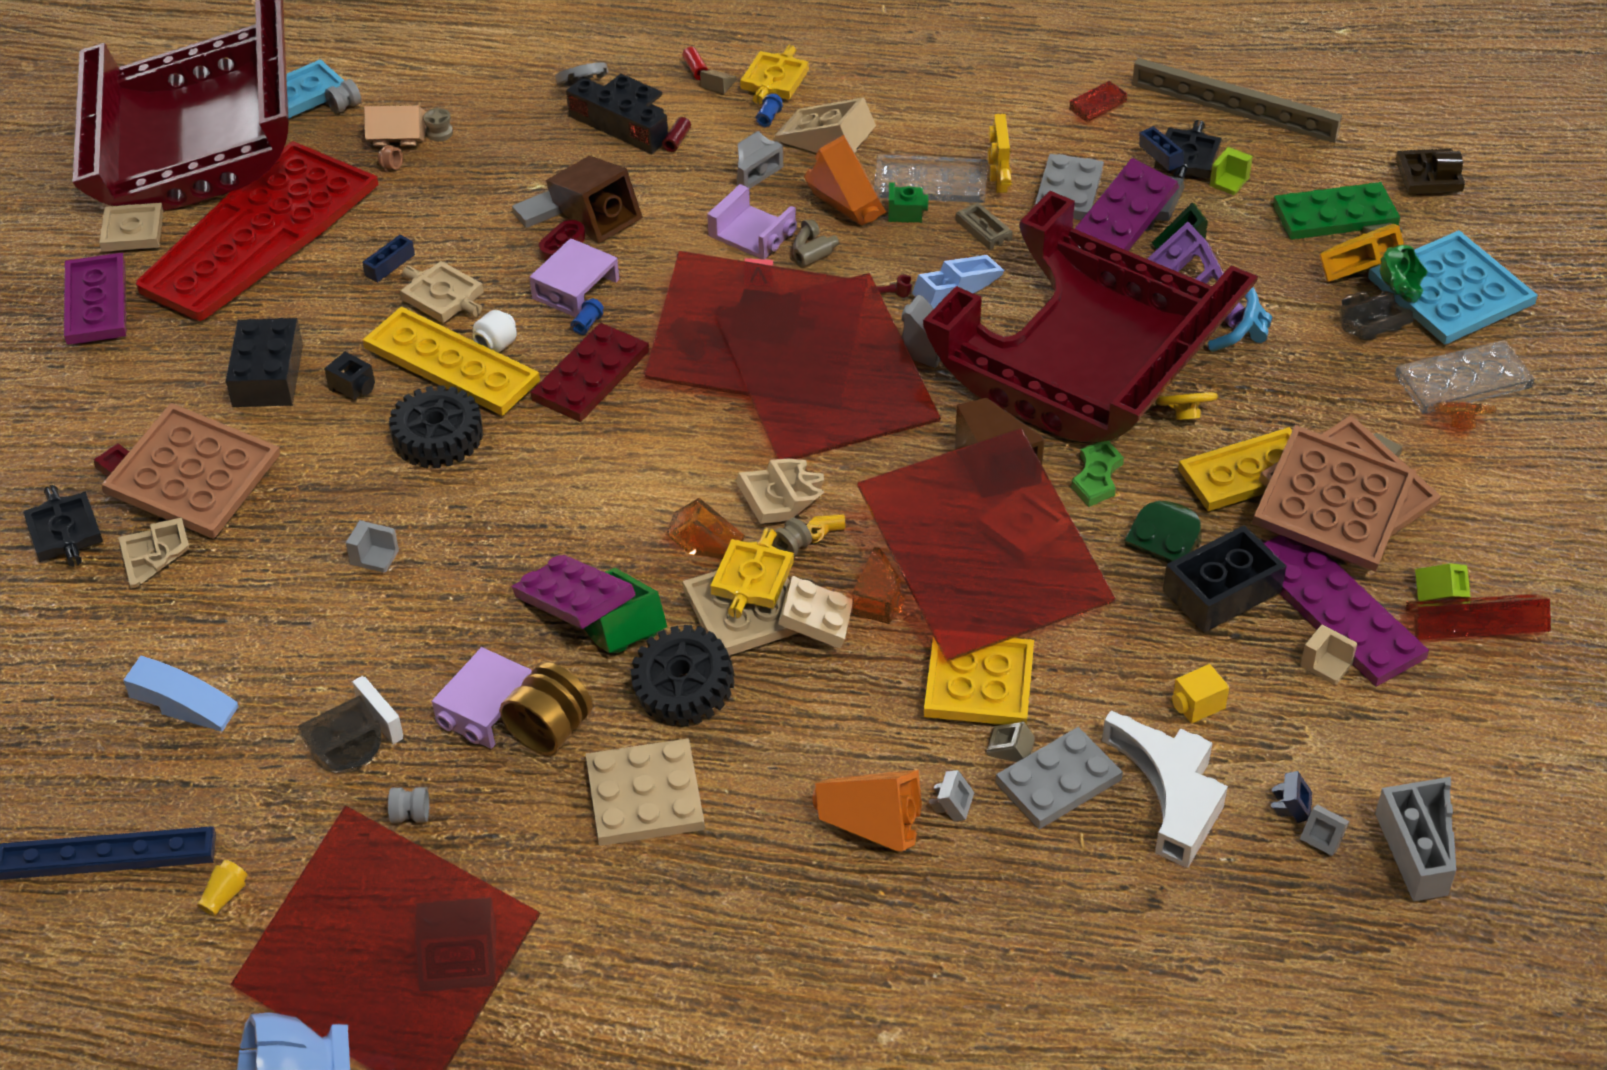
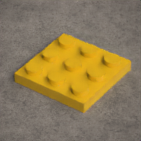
[924,631,1034,725]

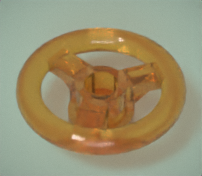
[1433,402,1497,429]

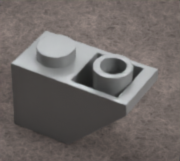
[901,295,941,368]

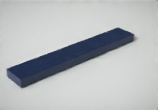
[0,826,216,880]

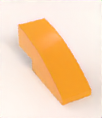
[1319,224,1404,282]

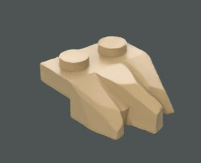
[736,458,824,524]

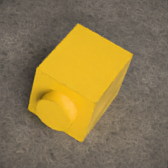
[1172,664,1230,724]

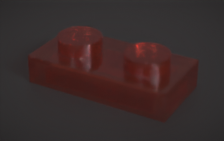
[1069,81,1128,122]

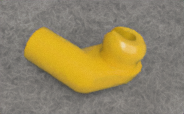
[806,514,845,543]

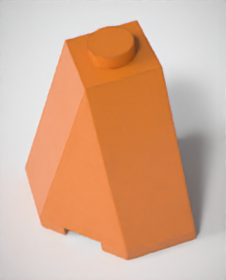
[804,135,886,226]
[813,770,922,851]

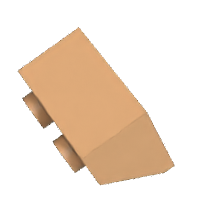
[364,105,426,147]

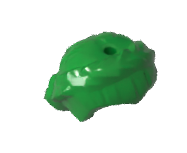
[1380,245,1427,303]

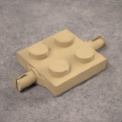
[400,261,484,323]

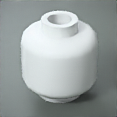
[472,310,517,353]

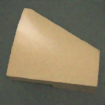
[118,518,189,589]

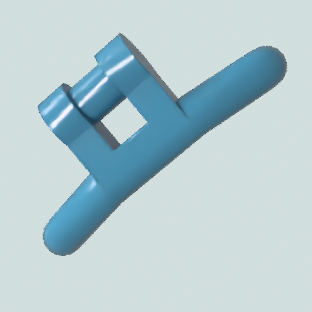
[1208,287,1272,352]

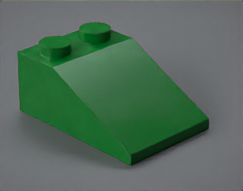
[584,568,668,653]

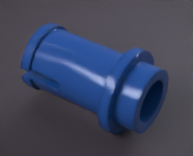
[755,94,783,127]
[570,298,604,335]

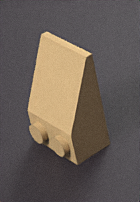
[774,97,876,153]

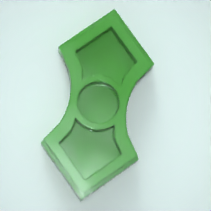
[1071,441,1124,507]

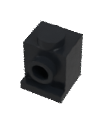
[324,352,375,400]

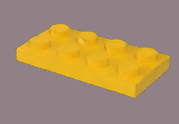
[1178,427,1292,511]

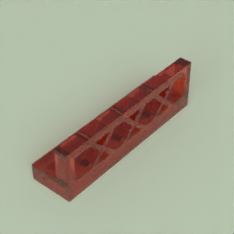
[1406,593,1551,640]

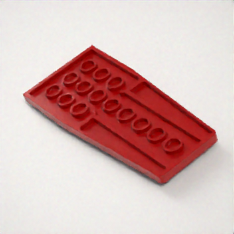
[136,141,379,321]

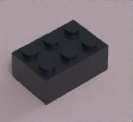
[226,318,303,407]
[1163,525,1287,633]

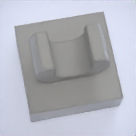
[929,770,975,821]
[1300,805,1350,856]

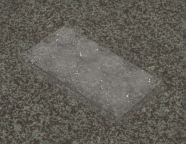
[874,154,988,203]
[1395,340,1535,414]

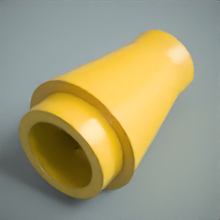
[197,860,248,917]

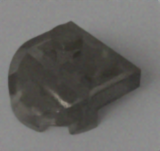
[1339,291,1413,340]
[298,695,381,773]

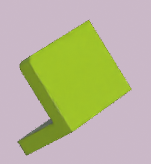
[1210,147,1253,195]
[1415,563,1471,601]

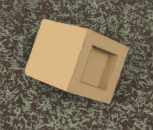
[1300,625,1357,684]

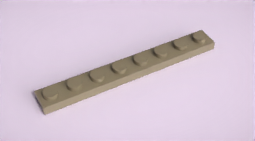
[1132,58,1342,143]

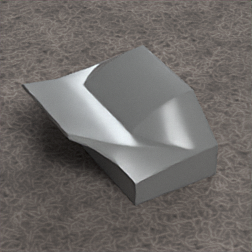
[737,131,784,189]

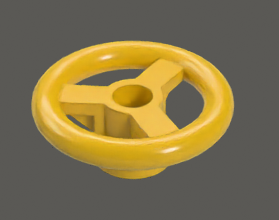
[1156,392,1218,420]

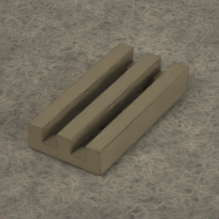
[956,202,1013,250]

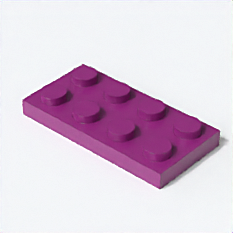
[1075,158,1179,251]
[64,253,127,345]
[511,555,636,629]

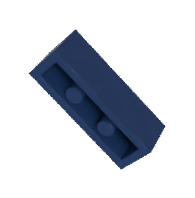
[1139,126,1184,171]
[362,235,415,283]

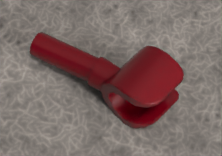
[871,274,913,298]

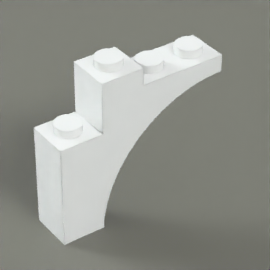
[1102,711,1228,868]

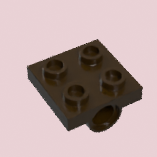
[1395,148,1465,195]

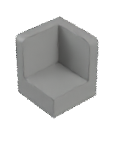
[346,520,399,572]

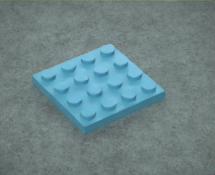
[1368,230,1538,345]

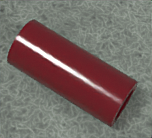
[662,117,691,152]

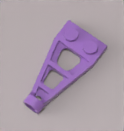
[1148,222,1245,327]

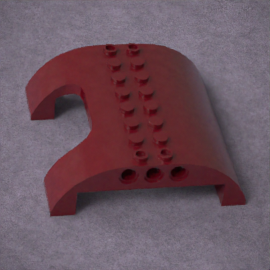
[923,191,1258,443]

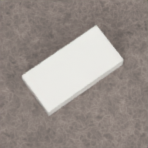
[352,676,403,744]

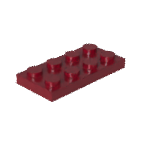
[530,322,650,422]

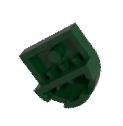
[1124,501,1202,563]

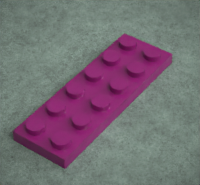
[1264,535,1429,687]

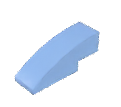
[912,255,1004,309]
[123,656,239,732]

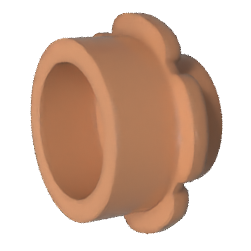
[378,145,403,172]

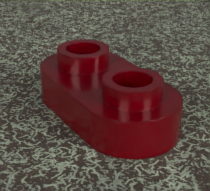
[539,220,585,261]

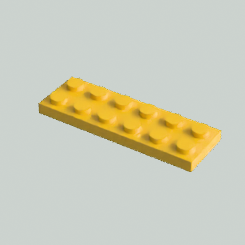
[363,307,540,416]

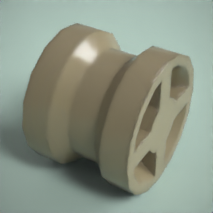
[423,108,453,142]
[773,518,812,556]

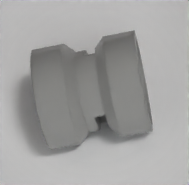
[325,79,362,114]
[388,787,430,823]

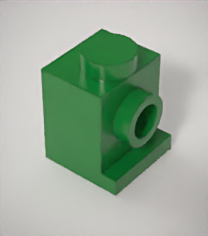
[888,182,928,223]

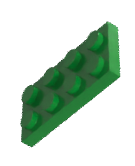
[1273,182,1400,240]

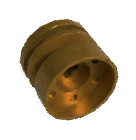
[499,662,593,755]

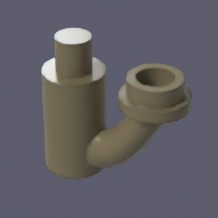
[793,219,839,267]

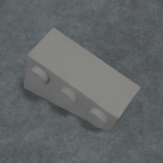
[1375,777,1456,902]

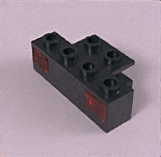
[566,73,668,154]

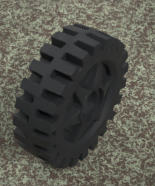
[389,386,483,468]
[631,625,735,727]

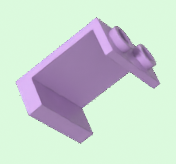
[707,184,797,259]
[529,238,619,317]
[432,647,532,749]

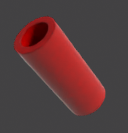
[682,47,709,80]

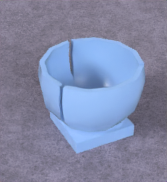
[237,1012,350,1070]

